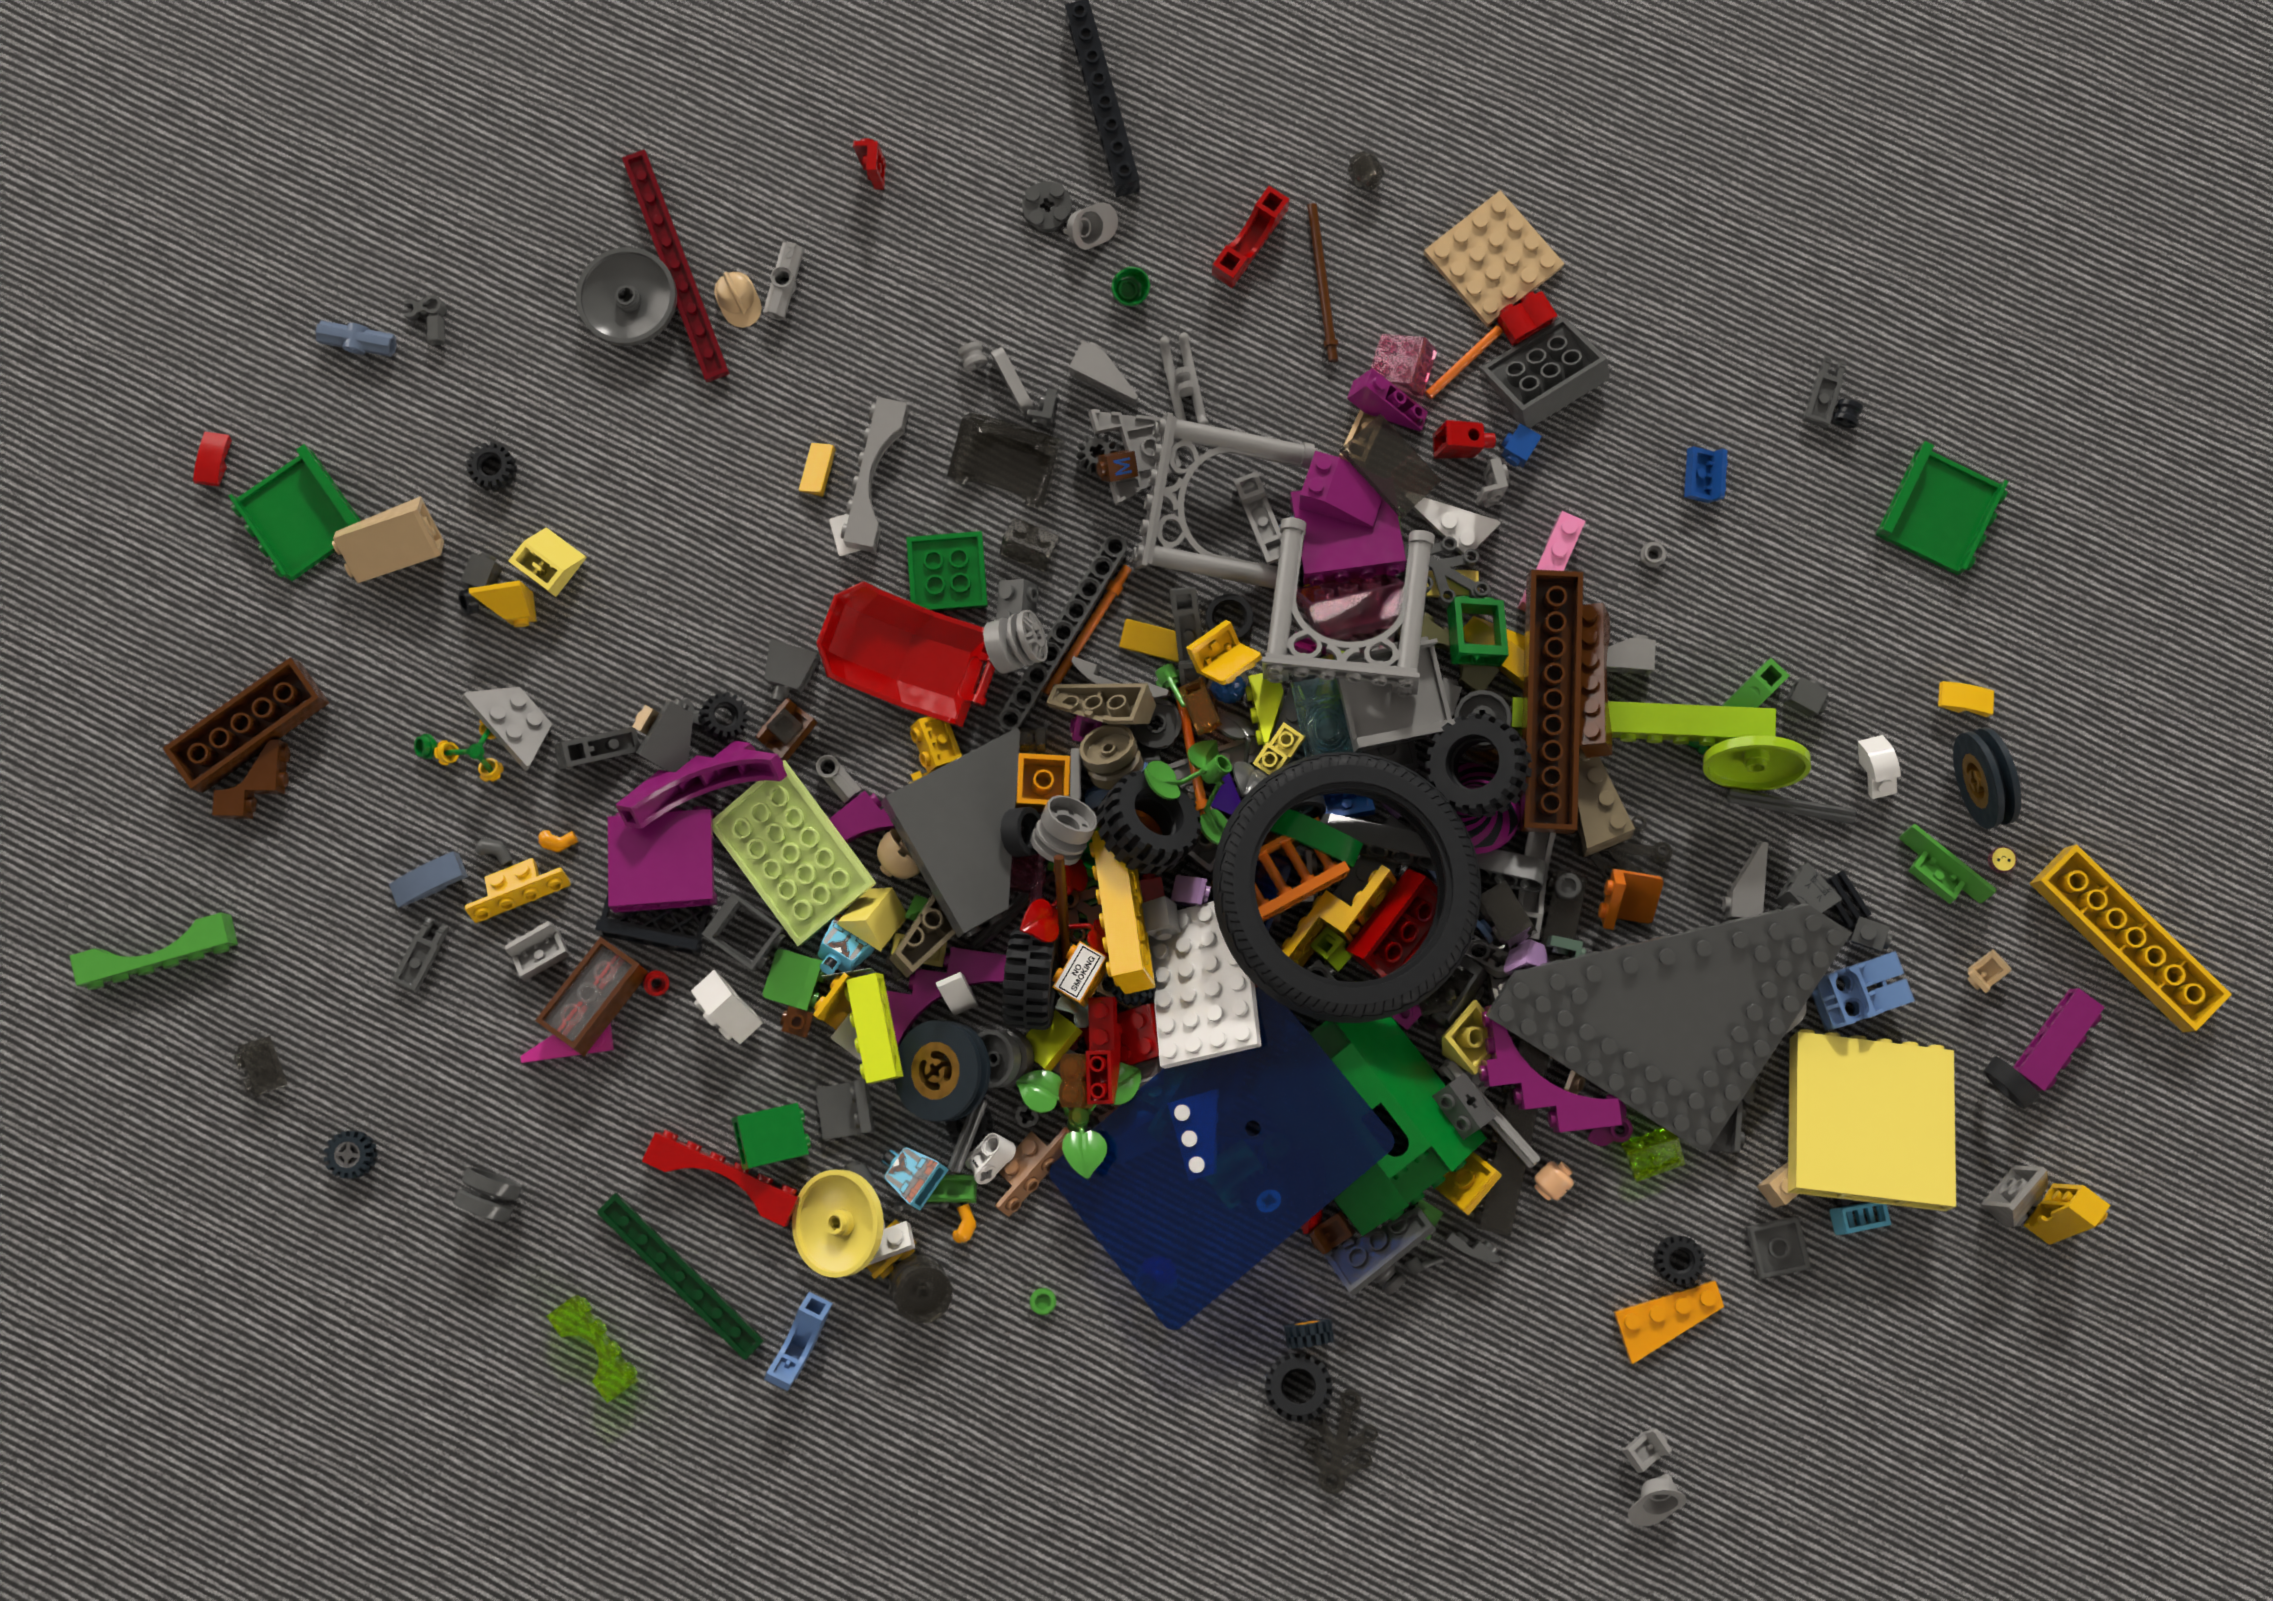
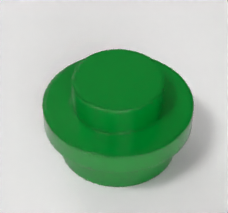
[414,734,437,759]

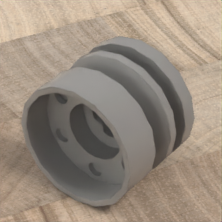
[983,610,1048,674]
[1030,795,1097,865]

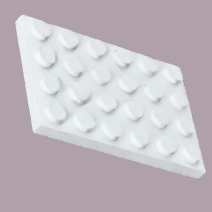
[1148,901,1261,1069]

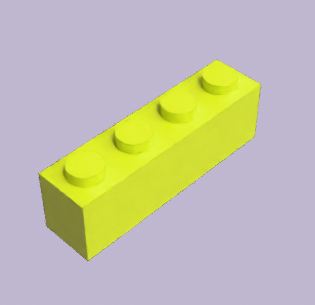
[845,973,904,1083]

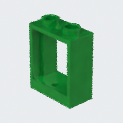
[1447,596,1509,667]

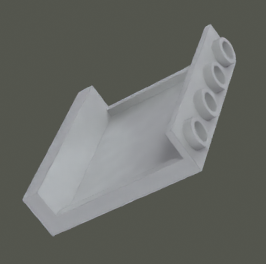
[1336,637,1455,752]

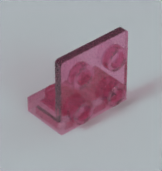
[1370,334,1437,396]

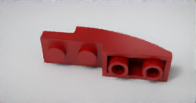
[1086,997,1121,1104]

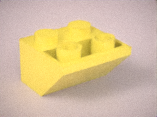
[508,528,587,597]

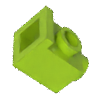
[1310,926,1352,972]

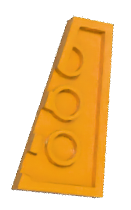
[1614,1280,1724,1364]

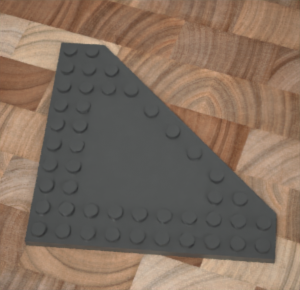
[1485,903,1852,1154]

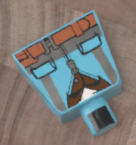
[817,913,875,975]
[882,1147,948,1210]

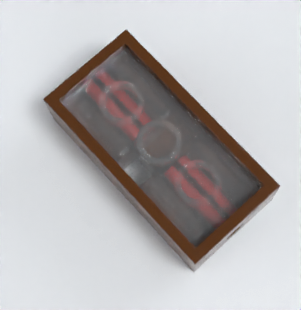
[535,937,649,1056]

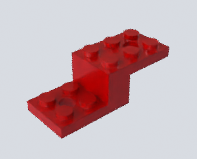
[1081,1003,1159,1065]

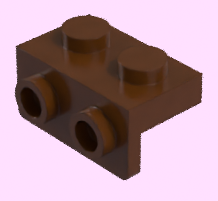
[755,698,818,762]

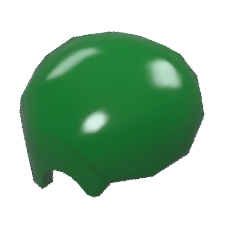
[1111,266,1151,307]

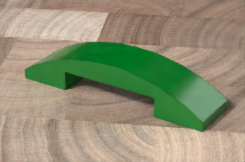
[1270,809,1363,868]

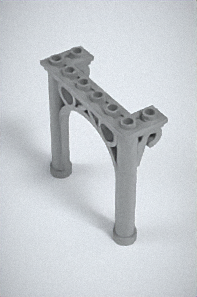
[1131,412,1315,589]
[1262,517,1435,697]

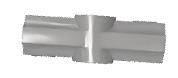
[763,242,804,321]

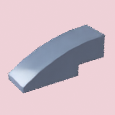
[389,851,468,908]

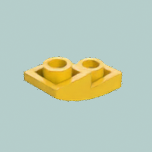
[1938,681,1994,717]

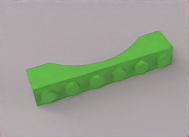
[70,912,238,990]

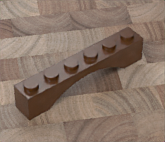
[1579,603,1612,758]

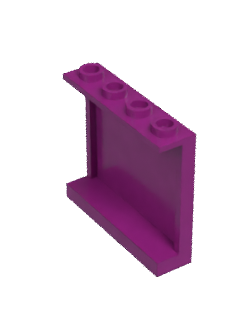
[1290,479,1406,586]
[608,806,717,913]

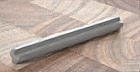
[1443,1061,1540,1168]

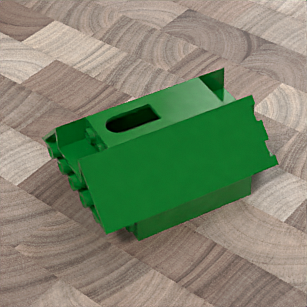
[1246,1016,1487,1236]

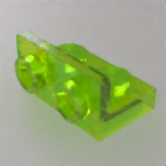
[1621,1128,1685,1182]

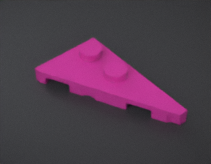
[520,1023,614,1063]

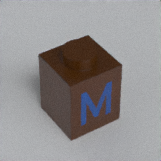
[1096,450,1139,482]

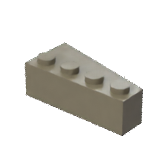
[1578,745,1635,857]
[890,893,956,978]

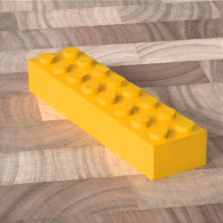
[2029,844,2232,1032]

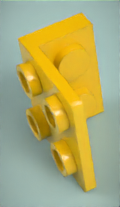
[813,972,853,1030]

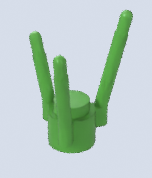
[1155,663,1203,708]

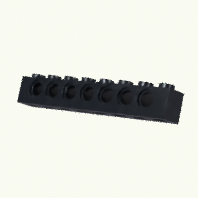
[1065,0,1140,198]

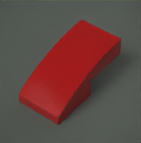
[193,432,232,487]

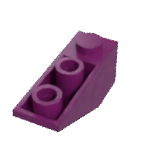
[1347,368,1428,432]

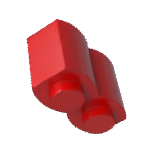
[1497,291,1558,346]

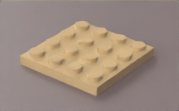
[1423,190,1565,327]

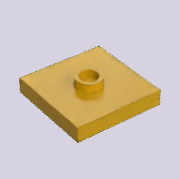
[1435,1152,1502,1216]

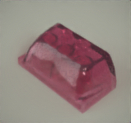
[1296,574,1405,639]

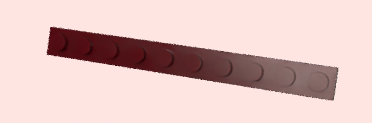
[622,149,730,383]

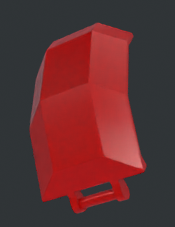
[816,581,995,727]

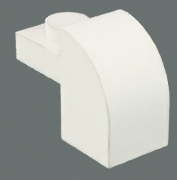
[1858,735,1901,799]

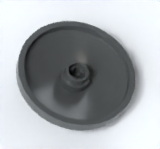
[576,247,677,346]

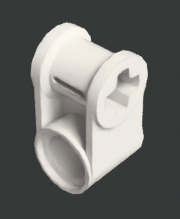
[965,1133,1016,1184]

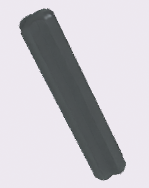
[948,1099,987,1173]

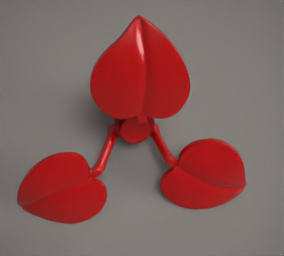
[1020,859,1109,959]

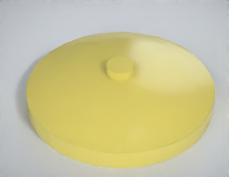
[792,1170,884,1278]

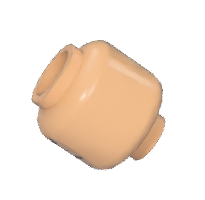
[1534,1161,1574,1201]

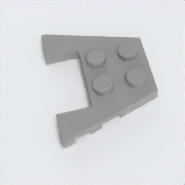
[1088,409,1181,505]

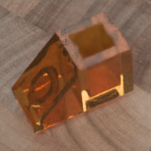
[1180,677,1222,735]

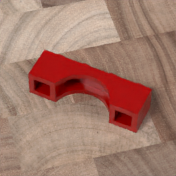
[1212,186,1290,288]

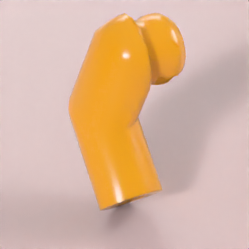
[538,830,579,852]
[952,1203,976,1243]

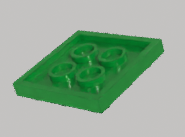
[906,531,988,612]

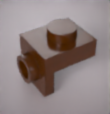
[780,1006,813,1038]
[1309,1210,1356,1255]

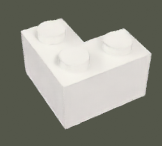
[691,970,763,1044]

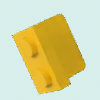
[1186,620,1262,685]

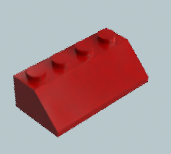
[1346,868,1437,978]

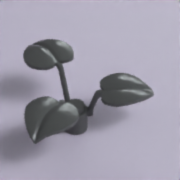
[1214,713,1299,798]

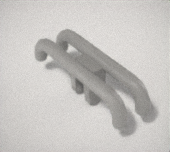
[1160,332,1209,425]

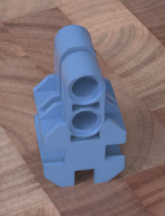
[1812,951,1915,1030]

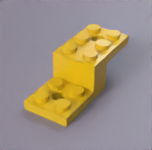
[1281,865,1397,968]

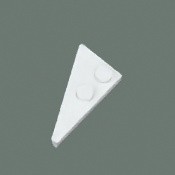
[1403,492,1501,558]

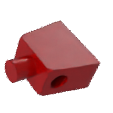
[1433,420,1496,459]

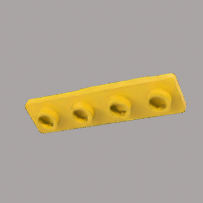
[465,858,571,923]

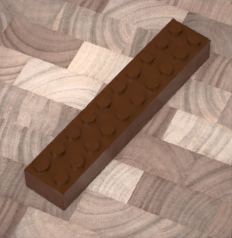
[1520,569,1584,834]

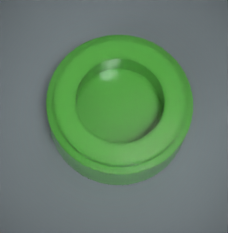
[1030,1288,1056,1315]

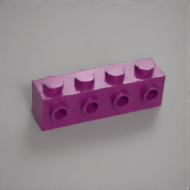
[2013,988,2105,1091]

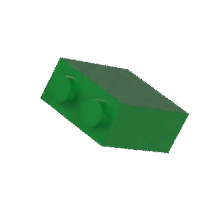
[731,1103,811,1170]

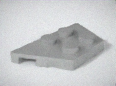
[462,687,552,771]

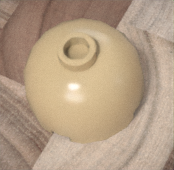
[877,828,920,879]

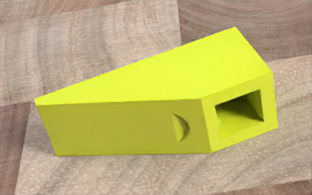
[1245,673,1284,747]

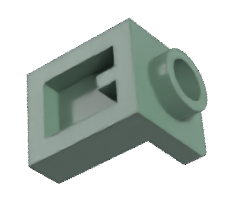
[1546,935,1586,958]

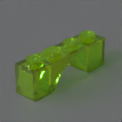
[546,1295,639,1403]

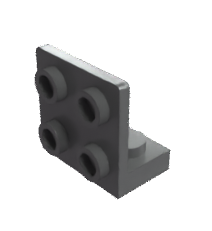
[816,1079,875,1140]

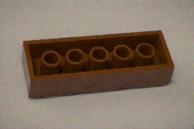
[162,657,329,793]

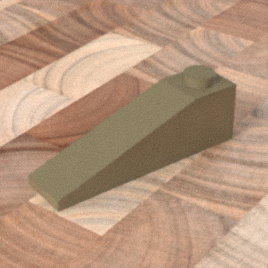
[1046,683,1156,724]

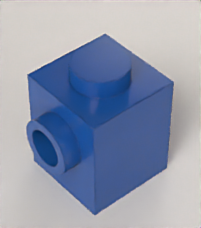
[1501,423,1542,468]

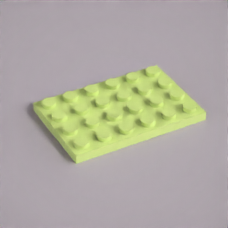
[713,760,876,946]

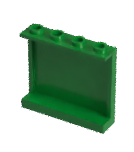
[1875,441,2009,575]
[228,444,361,581]

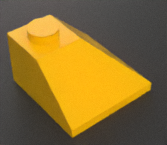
[469,580,537,627]

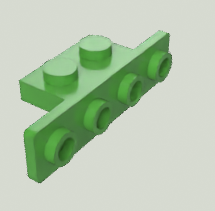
[1899,824,1996,904]

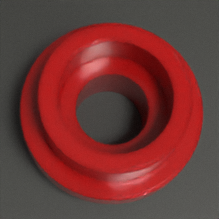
[643,970,670,996]

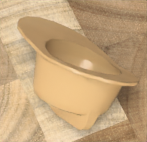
[714,272,762,328]

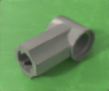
[816,755,862,804]

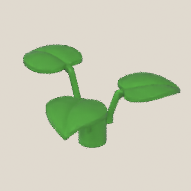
[1144,740,1232,845]
[1016,1062,1141,1179]

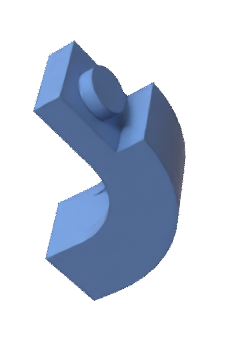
[764,1292,833,1391]

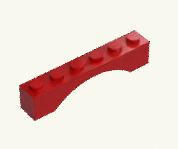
[642,1130,799,1227]

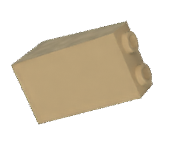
[332,496,444,583]

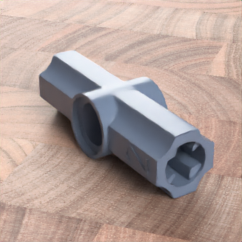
[315,320,397,357]

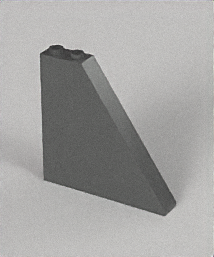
[881,728,1020,938]

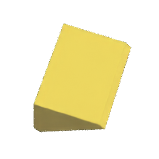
[837,887,906,952]
[1442,1000,1491,1075]

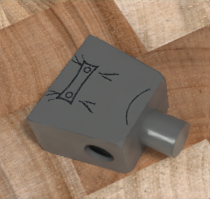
[1777,862,1842,913]

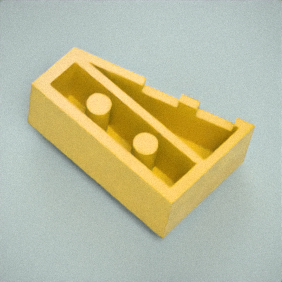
[2023,1183,2111,1245]

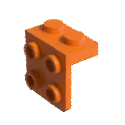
[1598,868,1663,930]

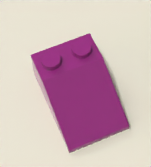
[1299,451,1387,529]

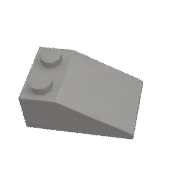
[1980,1165,2048,1227]

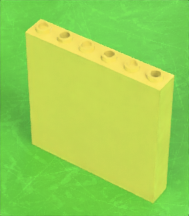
[1788,1029,1956,1212]

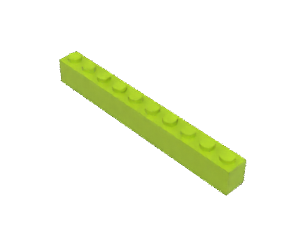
[1511,697,1776,746]

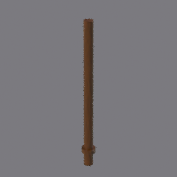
[1307,203,1339,362]

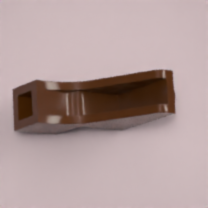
[212,740,290,819]

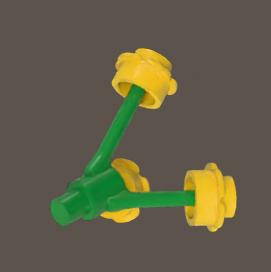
[434,720,504,782]

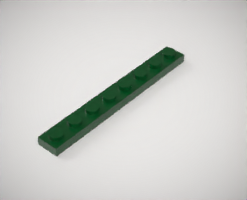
[596,1193,765,1360]

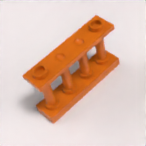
[1255,817,1350,922]

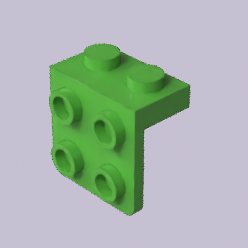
[763,949,827,1012]

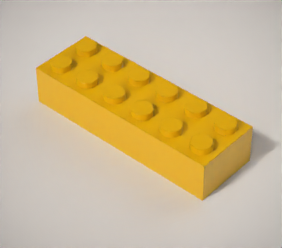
[1089,830,1156,994]

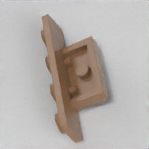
[995,1127,1071,1217]

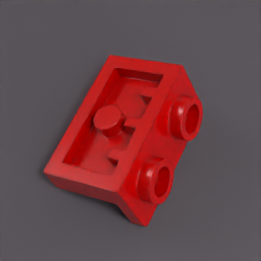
[853,138,886,190]

